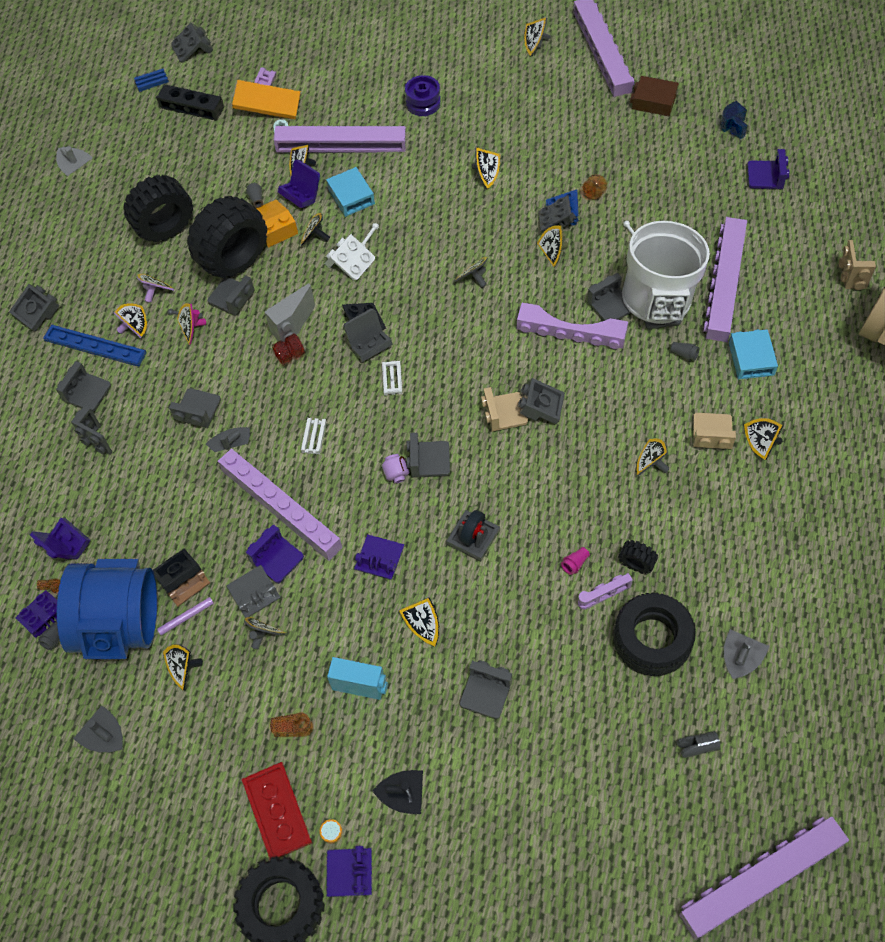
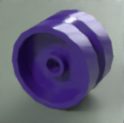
[405,75,441,116]

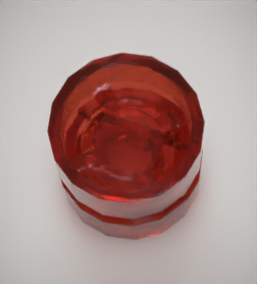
[272,333,305,365]

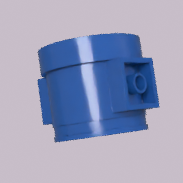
[57,559,157,659]

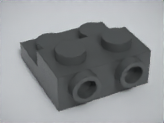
[9,284,60,331]
[518,378,565,424]

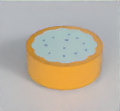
[320,819,343,843]

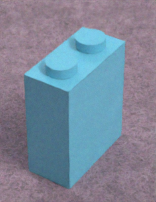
[326,167,375,217]
[729,329,778,380]
[327,657,388,700]

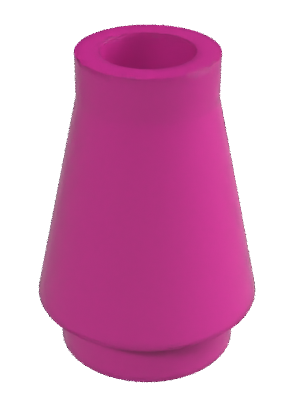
[561,547,590,575]

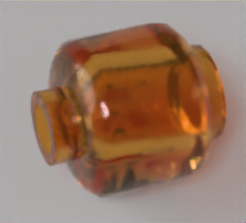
[582,174,607,200]

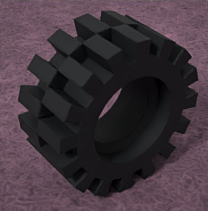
[618,540,658,574]

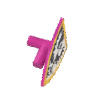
[177,303,206,345]

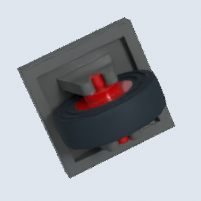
[446,510,500,561]

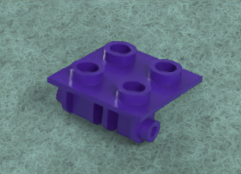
[354,534,404,580]
[15,590,57,638]
[327,846,372,897]

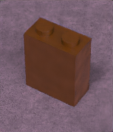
[630,76,679,117]

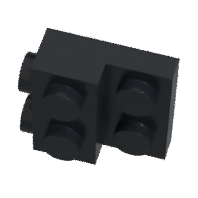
[153,549,202,593]

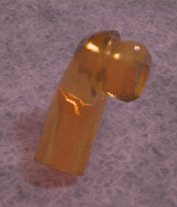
[37,578,61,593]

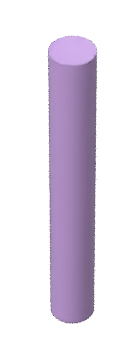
[157,597,214,635]

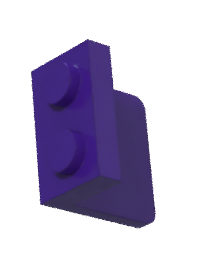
[747,149,790,189]
[278,159,320,208]
[30,518,91,560]
[246,524,304,583]

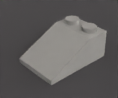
[264,283,315,345]

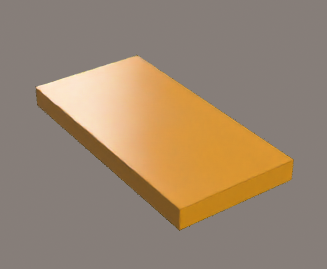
[232,80,301,119]

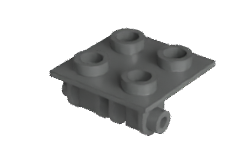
[539,195,576,232]
[226,565,281,618]

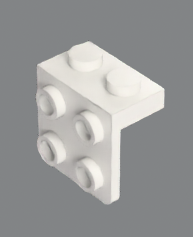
[324,234,375,280]

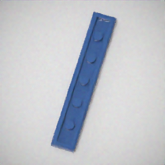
[43,324,147,367]

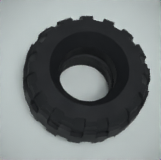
[187,196,267,278]

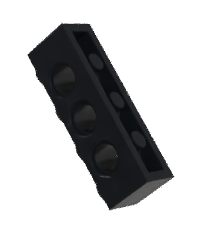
[156,84,224,121]

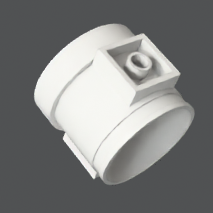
[622,221,710,324]

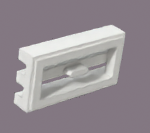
[382,361,403,396]
[301,418,327,454]

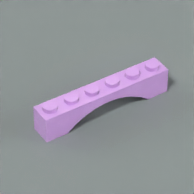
[517,303,628,349]

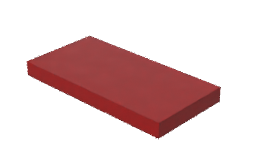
[242,762,312,861]

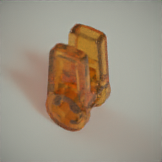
[270,712,314,737]

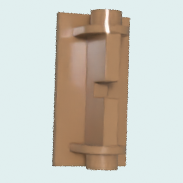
[167,570,210,607]

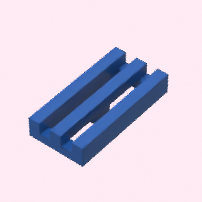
[134,69,169,92]

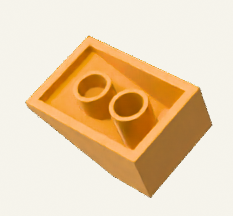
[256,199,298,248]

